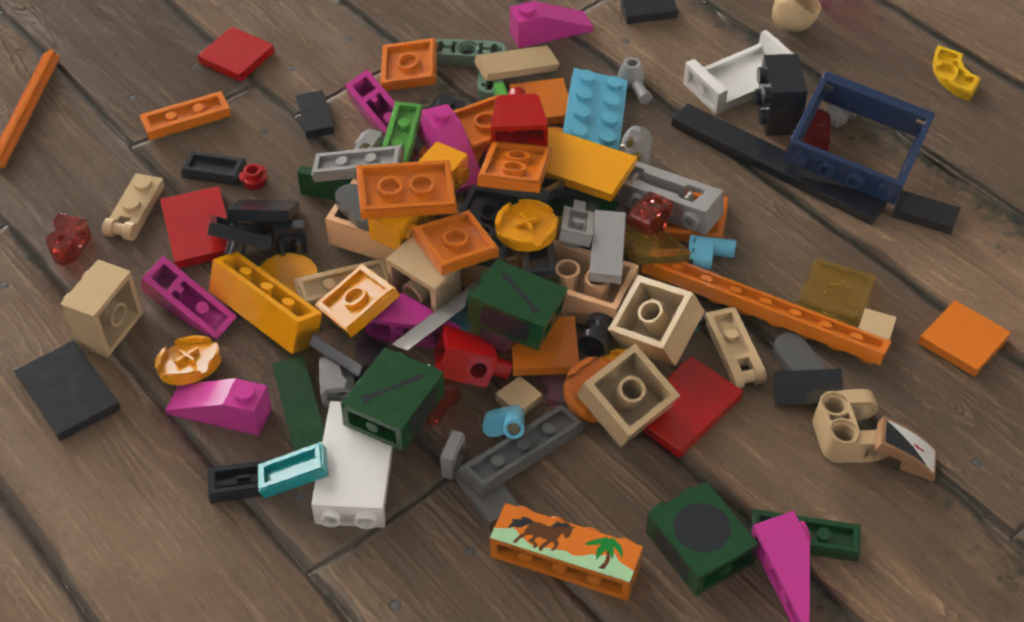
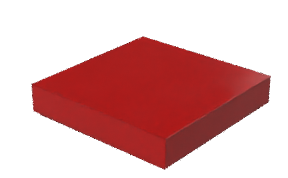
[197,27,275,82]

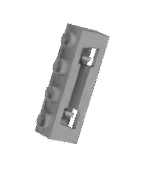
[612,161,724,235]

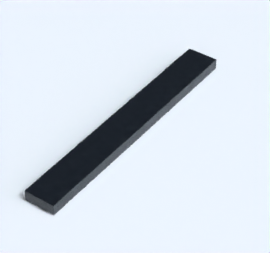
[671,103,888,225]

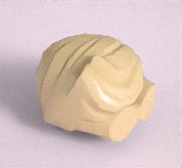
[772,0,821,32]

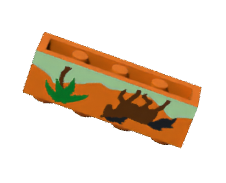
[490,503,643,601]

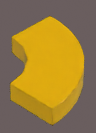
[932,45,981,102]

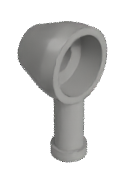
[617,57,653,105]

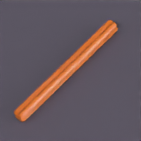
[0,49,60,170]

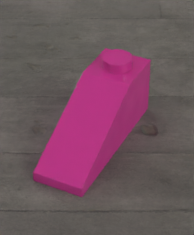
[509,1,594,48]
[345,69,395,135]
[419,104,480,193]
[140,256,237,341]
[365,293,461,348]
[165,378,272,436]
[751,510,811,622]

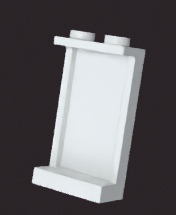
[683,30,794,115]
[311,401,394,529]

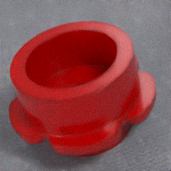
[239,163,268,190]

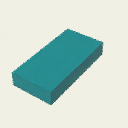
[258,442,329,499]

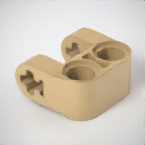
[812,389,889,463]

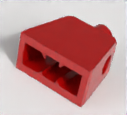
[490,87,548,147]
[433,324,513,388]

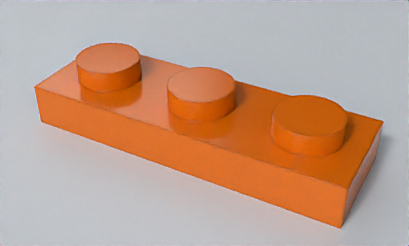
[140,91,231,141]

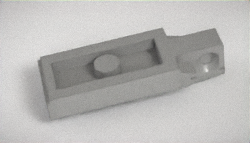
[558,199,594,248]

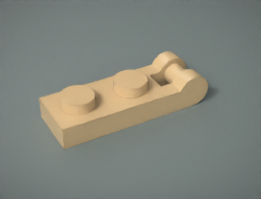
[102,173,165,241]
[704,307,767,388]

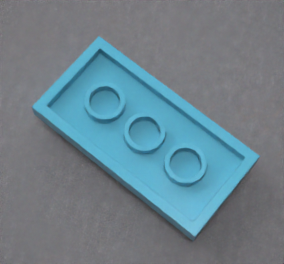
[563,68,628,150]

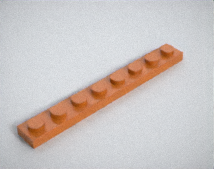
[641,250,892,365]

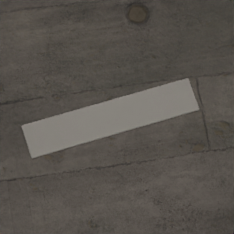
[391,278,480,351]

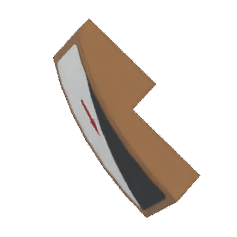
[875,416,937,482]

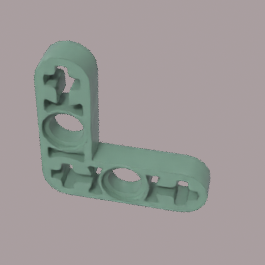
[436,39,506,101]

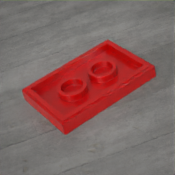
[160,186,228,268]
[642,356,743,458]

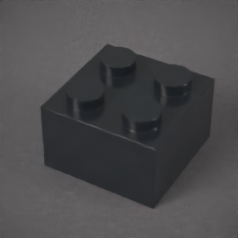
[753,54,808,136]

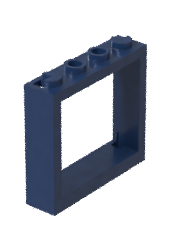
[783,71,936,205]

